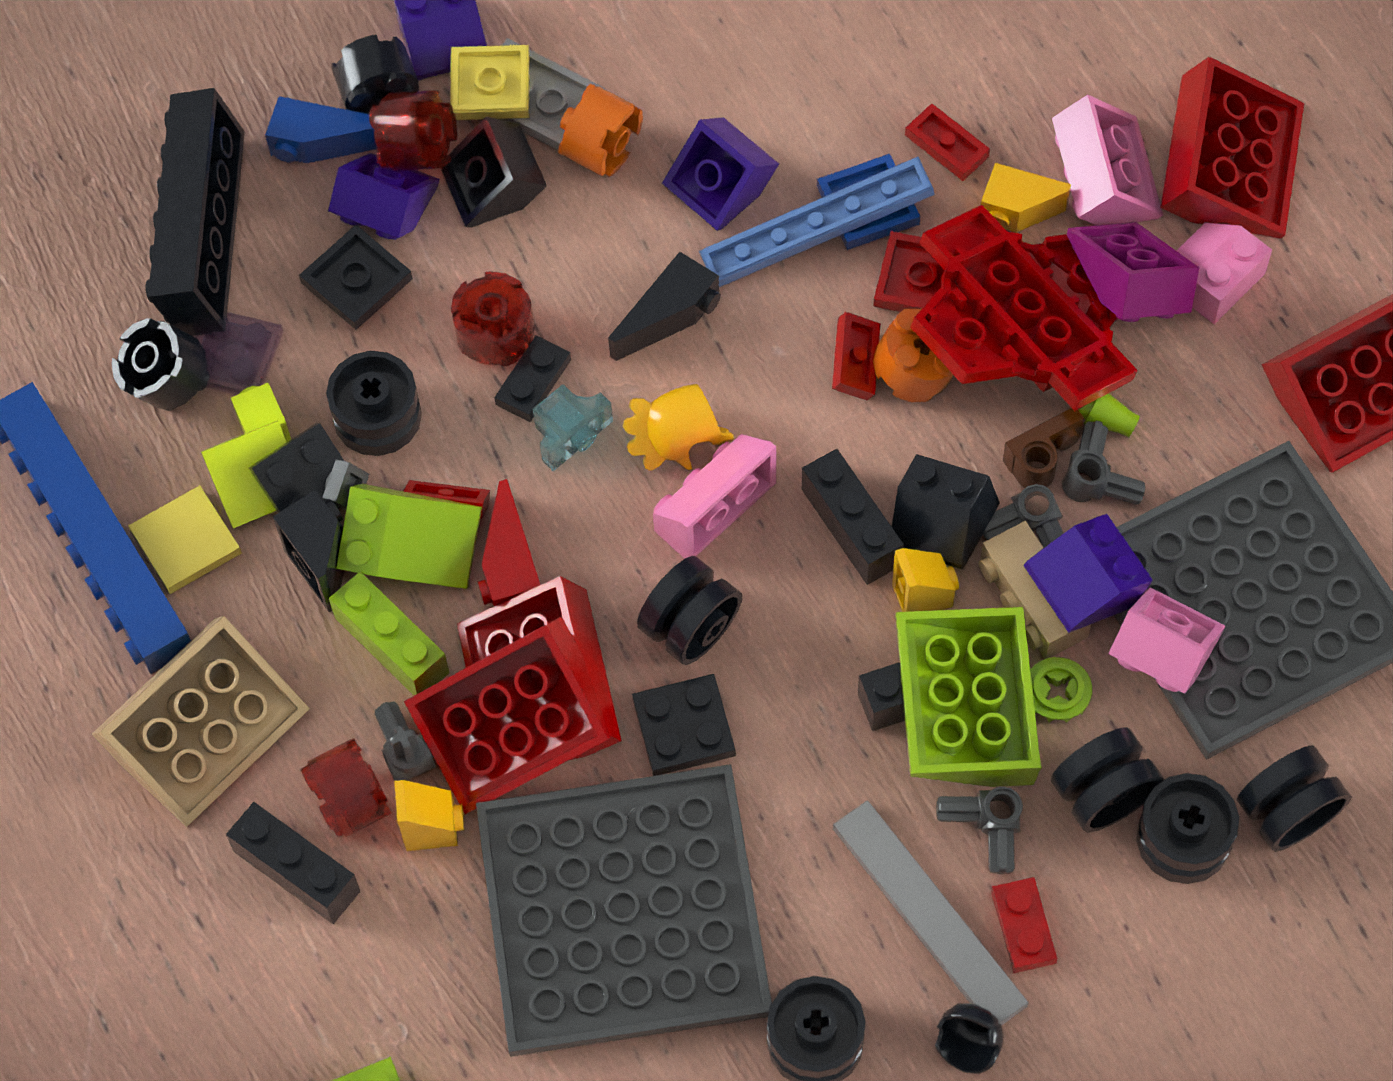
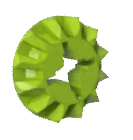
[1030,657,1092,723]

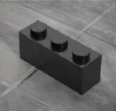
[801,449,904,585]
[226,801,361,925]

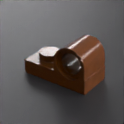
[1003,408,1084,488]

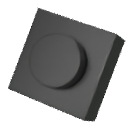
[322,459,370,510]

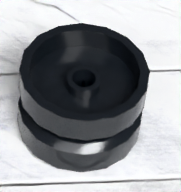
[326,351,422,456]
[637,556,742,665]
[1051,727,1165,833]
[1237,745,1352,852]
[1136,773,1239,884]
[767,976,866,1081]

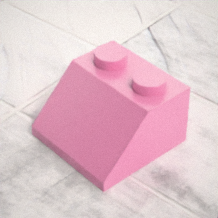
[1177,223,1272,324]
[1108,587,1225,694]

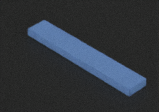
[699,157,935,287]

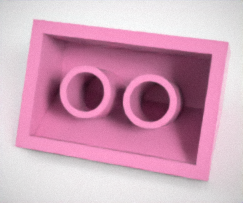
[1052,95,1163,225]
[653,434,776,559]

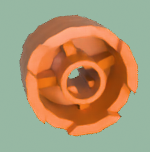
[558,84,643,177]
[873,309,954,402]

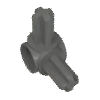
[1062,421,1146,505]
[983,484,1064,548]
[375,702,436,781]
[936,786,1023,874]

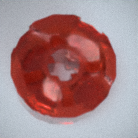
[369,90,458,171]
[451,271,535,367]
[301,737,393,837]

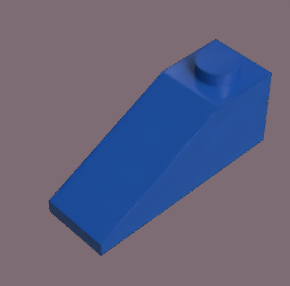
[265,96,395,163]

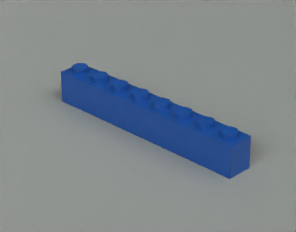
[0,382,191,674]

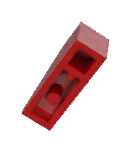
[477,479,540,607]

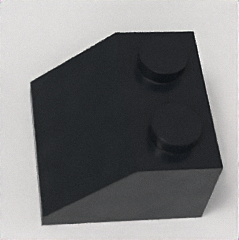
[439,117,547,228]
[891,454,1000,570]
[273,490,345,612]

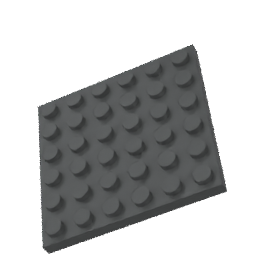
[1114,441,1393,760]
[476,764,772,1057]

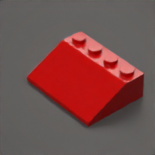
[1160,56,1305,239]
[1261,294,1393,472]
[457,576,622,760]
[404,616,611,814]

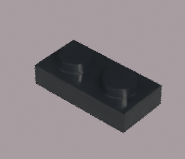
[494,335,571,422]

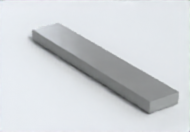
[833,800,1028,1025]

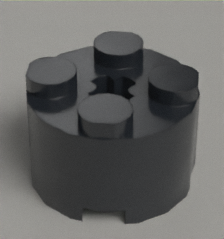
[331,35,419,117]
[111,318,210,411]

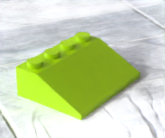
[895,607,1041,787]

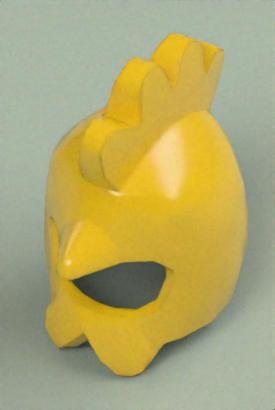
[623,384,734,471]

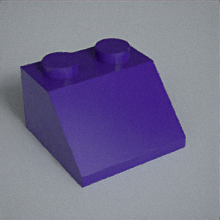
[394,0,487,81]
[662,117,779,231]
[328,153,440,240]
[1024,514,1153,633]

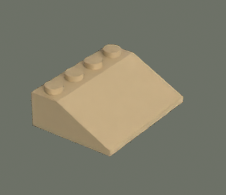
[92,616,310,827]

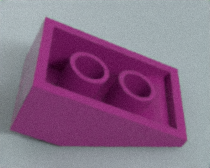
[1067,222,1199,322]

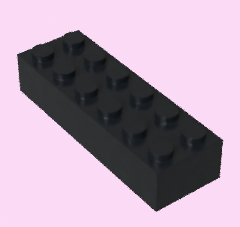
[145,88,245,336]

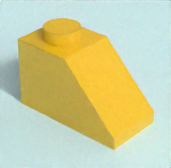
[981,163,1071,233]
[892,548,959,612]
[394,780,465,851]

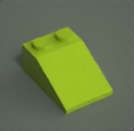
[336,483,482,589]

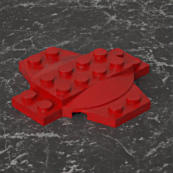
[910,205,1138,411]

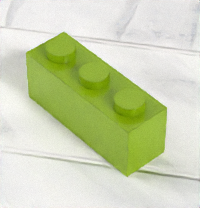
[329,572,450,695]

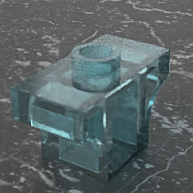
[533,384,613,471]

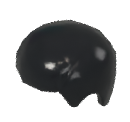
[935,1003,1004,1074]

